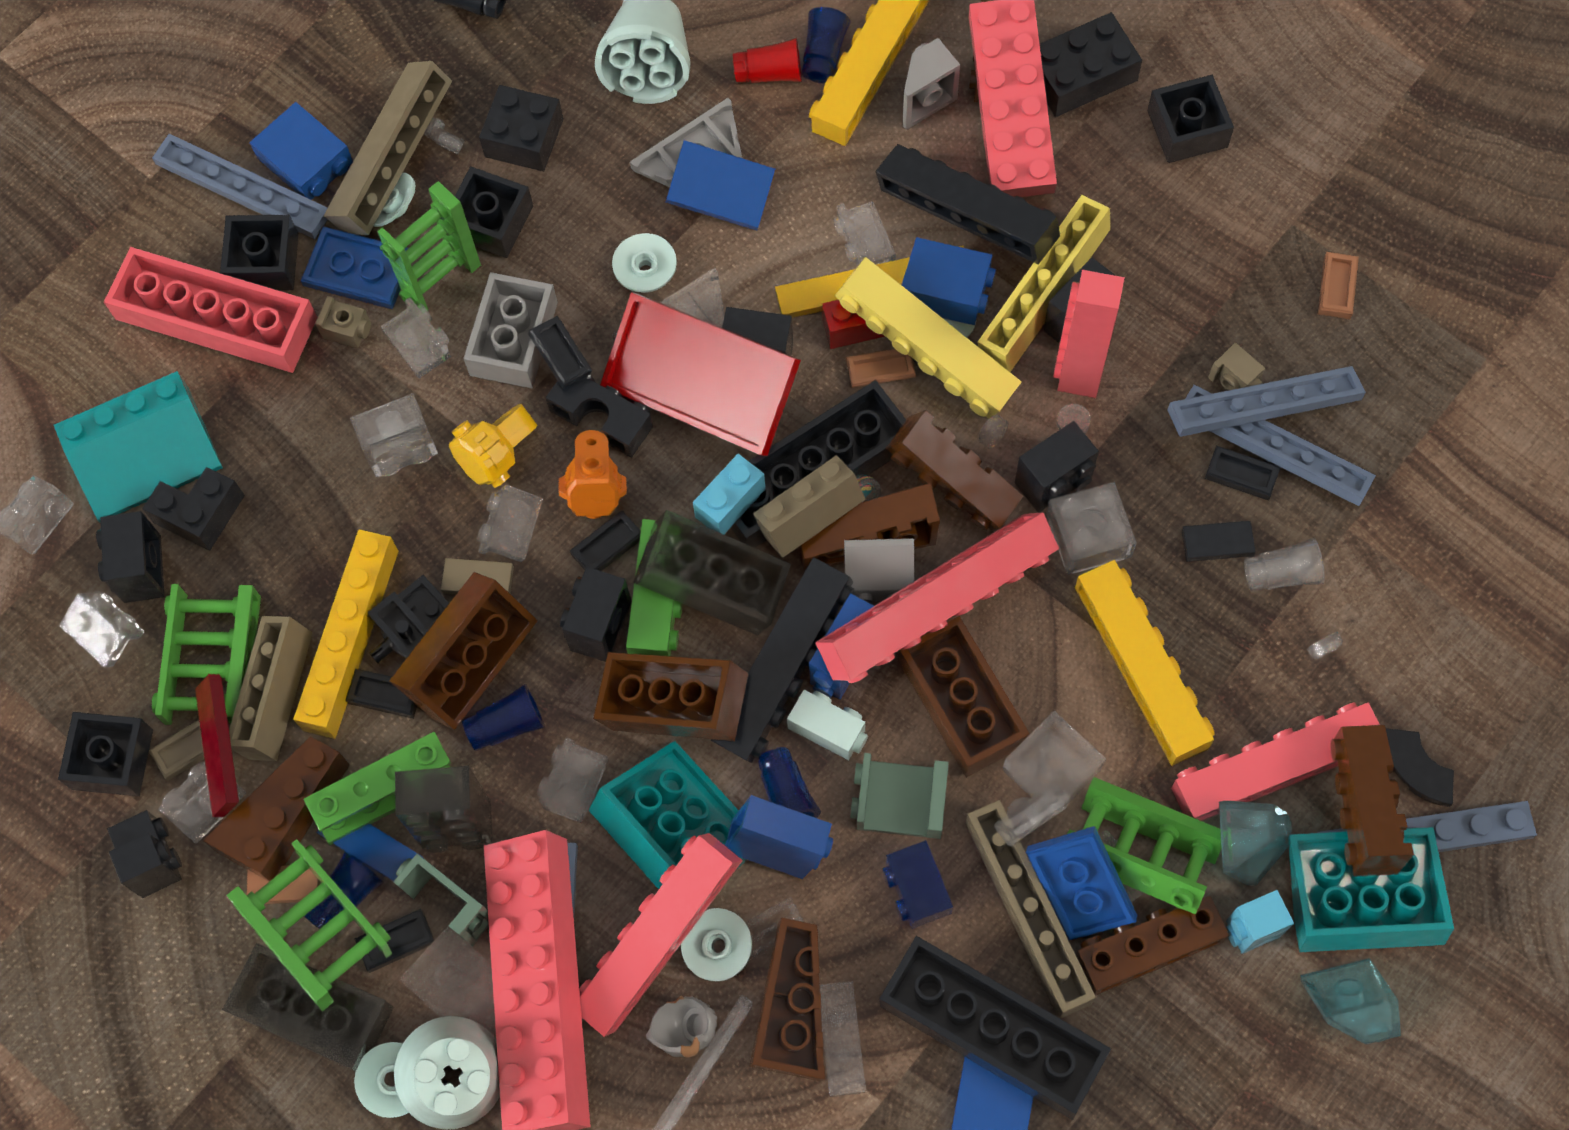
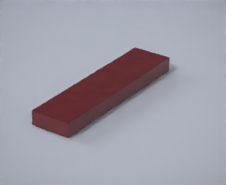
[195,674,239,817]

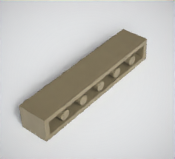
[324,61,452,235]
[965,800,1096,1019]

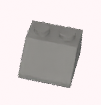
[903,38,960,130]
[844,539,914,604]

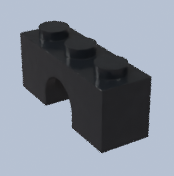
[546,375,653,458]

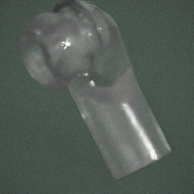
[424,118,465,155]

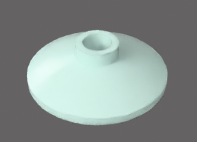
[374,173,416,227]
[612,233,677,293]
[681,908,752,981]
[354,1042,409,1118]

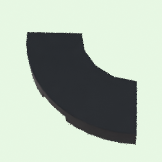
[1386,728,1454,807]

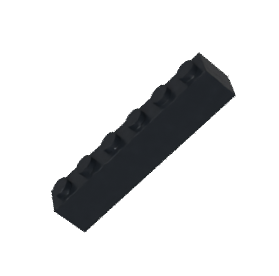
[875,144,1060,264]
[711,557,854,763]

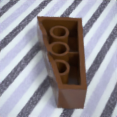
[886,410,1023,531]
[799,483,940,571]
[203,736,350,882]
[749,917,825,1082]

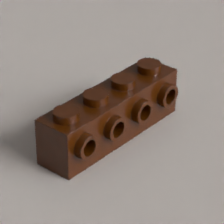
[1076,895,1229,996]

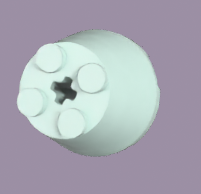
[595,0,690,104]
[394,1016,500,1129]

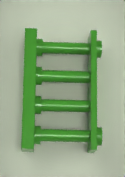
[377,181,481,314]
[152,584,261,725]
[303,732,456,846]
[1067,777,1228,914]
[226,839,392,1012]

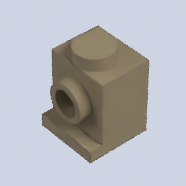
[315,296,371,348]
[1208,343,1265,391]

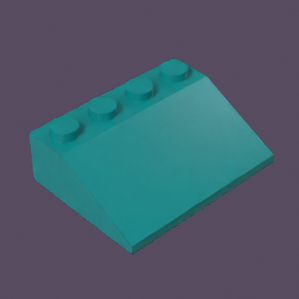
[54,371,223,523]
[588,741,747,889]
[1288,827,1454,952]

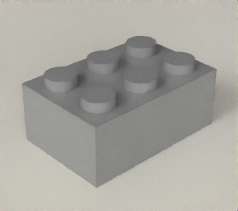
[464,272,558,389]

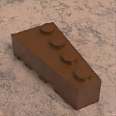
[1330,725,1414,876]

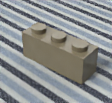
[753,455,866,558]

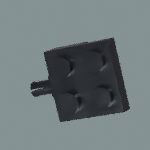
[368,574,449,664]

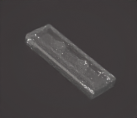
[820,981,866,1097]

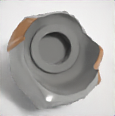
[646,995,717,1057]

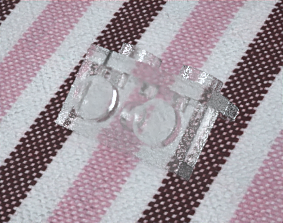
[380,297,451,379]
[0,475,74,555]
[59,591,144,668]

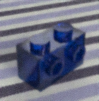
[882,840,953,929]

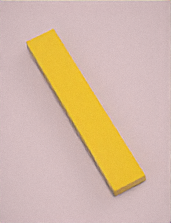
[775,246,964,318]

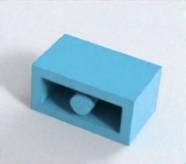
[692,454,766,538]
[1226,890,1294,954]

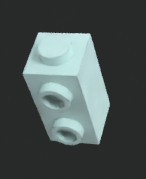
[787,690,868,761]

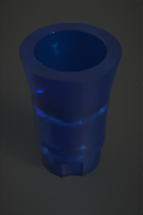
[802,7,851,83]
[462,684,545,751]
[758,747,821,818]
[305,851,384,929]

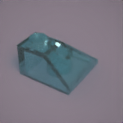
[1219,801,1292,886]
[1300,958,1401,1044]

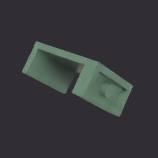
[850,753,949,839]
[394,854,489,947]

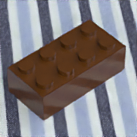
[389,572,538,730]
[898,616,1030,778]
[593,652,749,741]

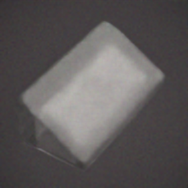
[994,786,1070,846]

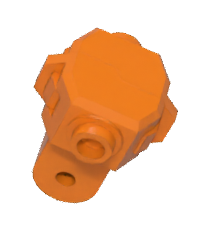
[559,430,627,519]

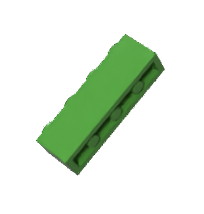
[626,519,690,656]

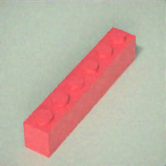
[1053,270,1125,398]
[1171,702,1380,821]
[579,833,743,1037]

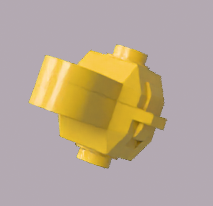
[449,404,537,488]

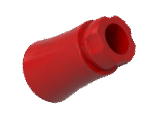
[733,38,802,83]

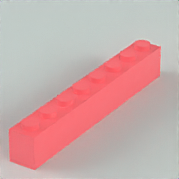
[815,512,1059,683]

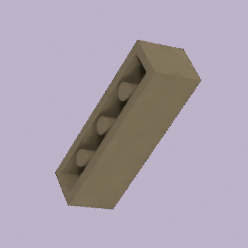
[229,616,313,761]

